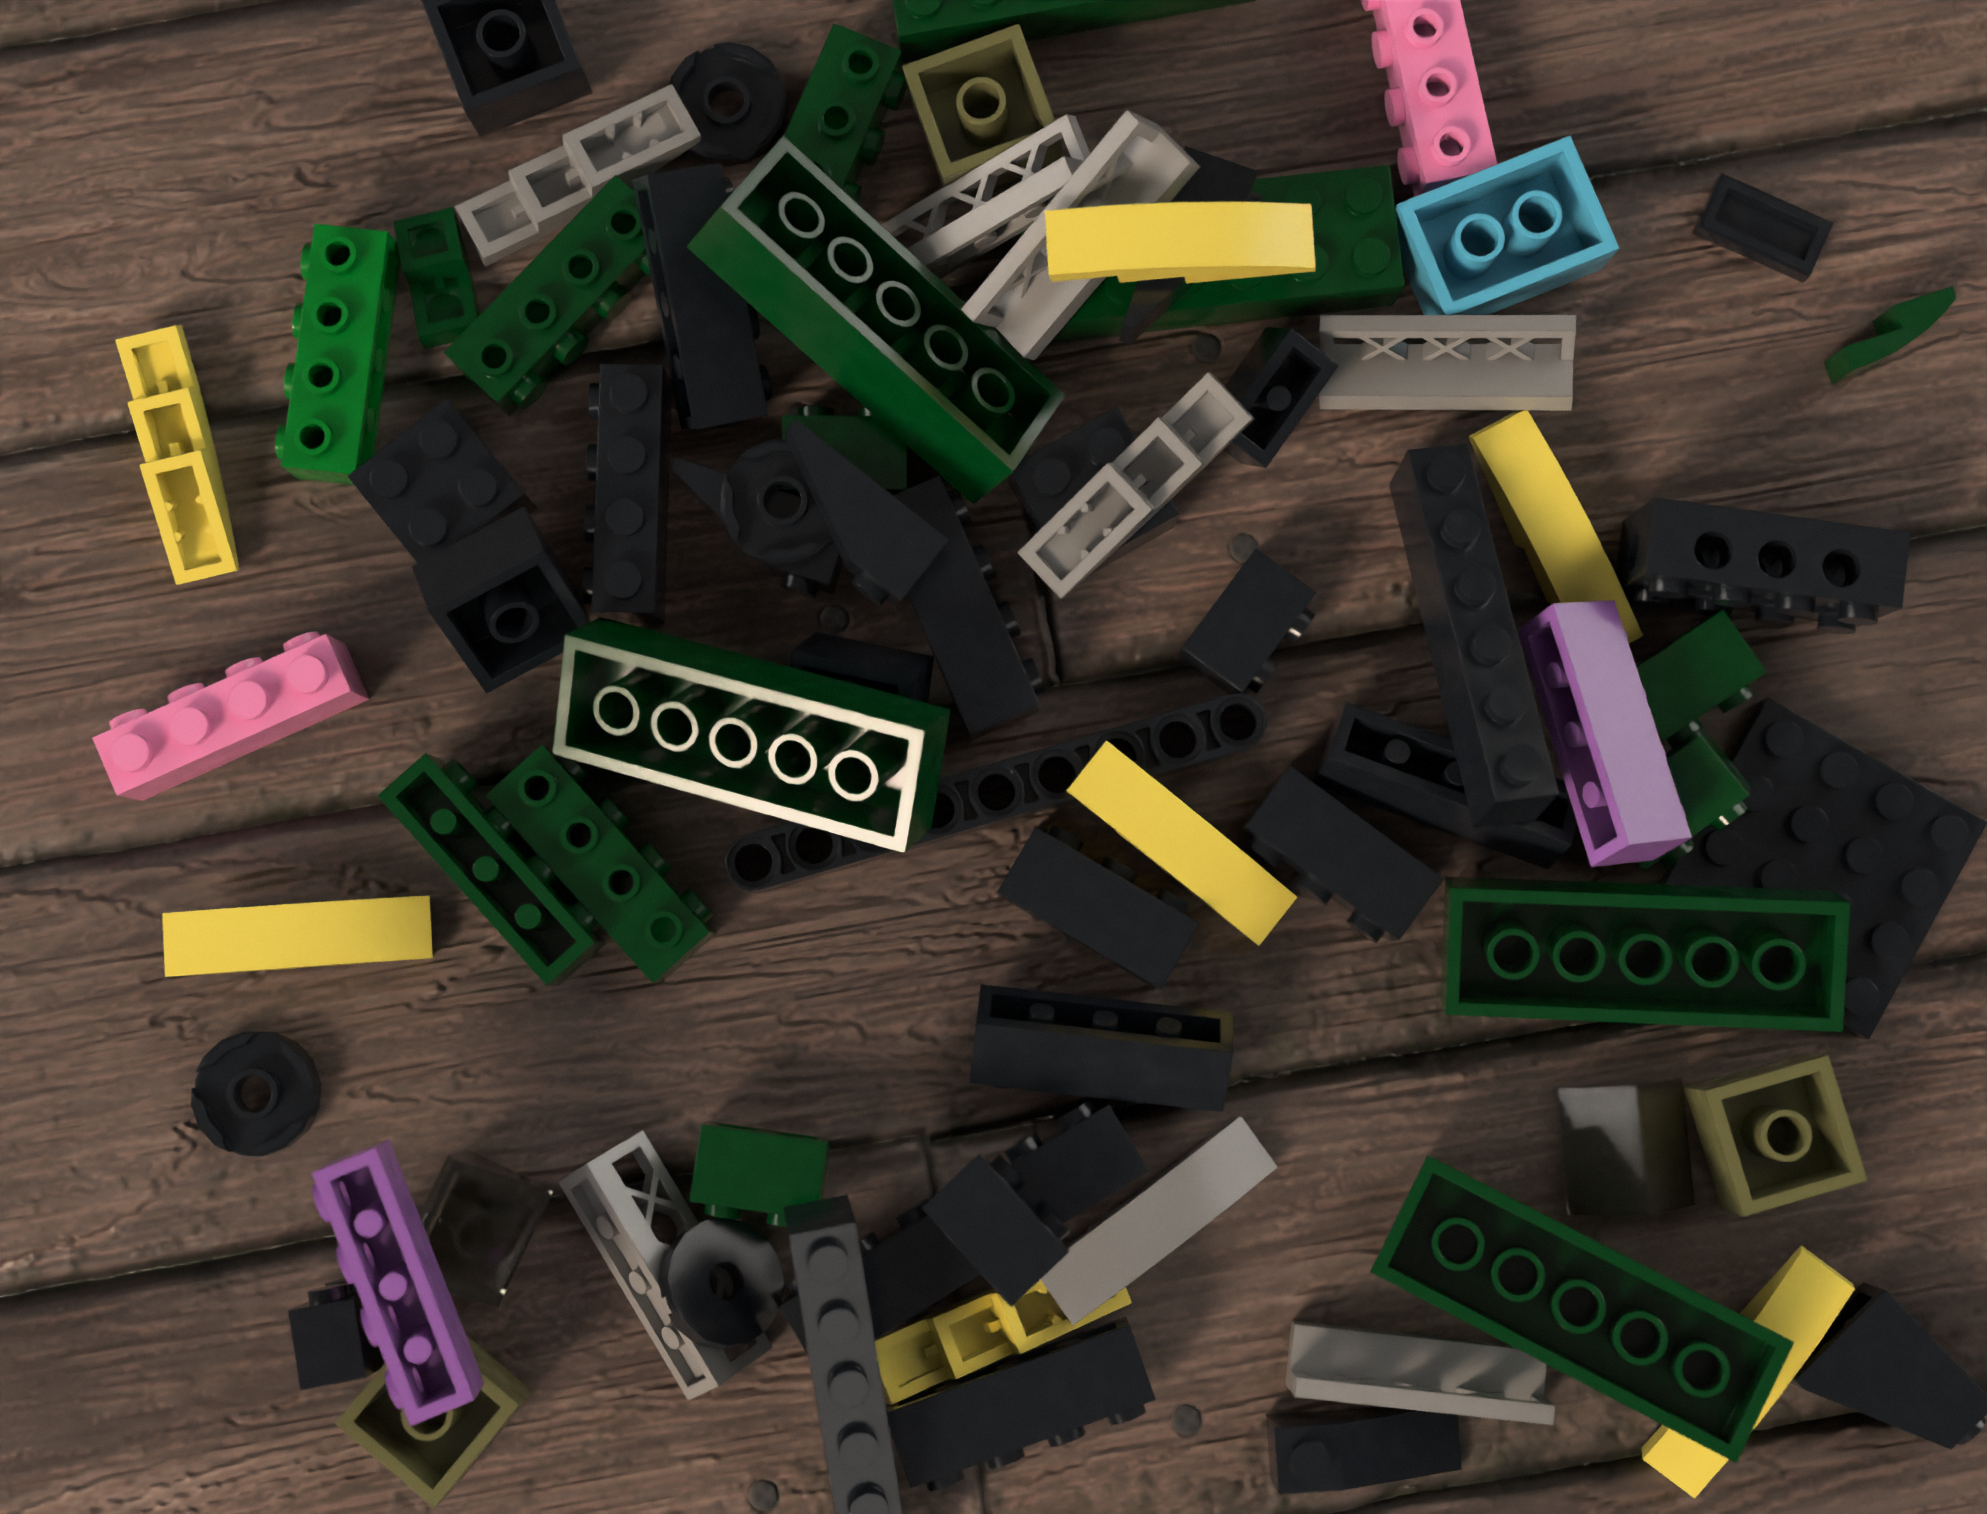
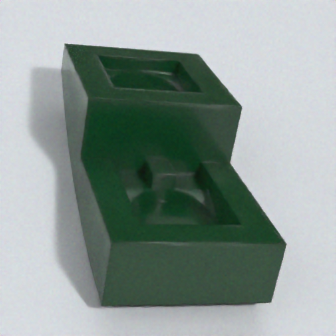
[393,207,480,349]
[1823,286,1957,385]

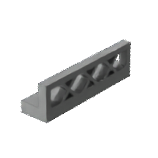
[961,110,1200,360]
[881,114,1090,279]
[1319,315,1576,411]
[558,1130,773,1401]
[1285,1321,1555,1425]

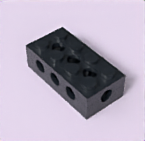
[1616,497,1910,634]

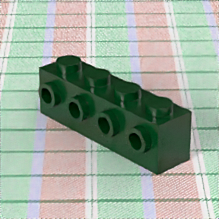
[784,23,907,204]
[444,175,651,417]
[485,745,717,984]
[378,753,606,986]

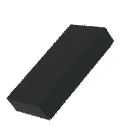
[1692,173,1833,283]

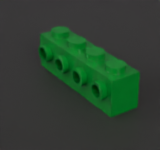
[275,224,401,485]

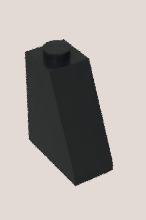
[1790,1282,1987,1449]

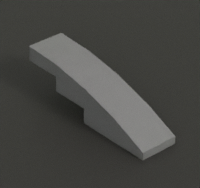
[455,84,701,267]
[1017,372,1255,599]
[1040,1115,1278,1325]

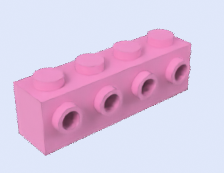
[1361,0,1497,197]
[92,631,370,801]

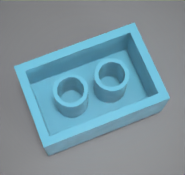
[1395,136,1620,315]

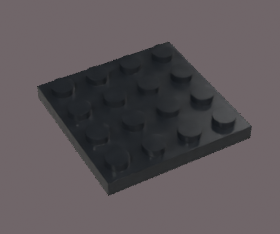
[1659,698,1987,1039]

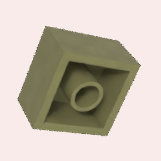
[902,24,1063,201]
[1684,1053,1868,1217]
[335,1335,533,1508]

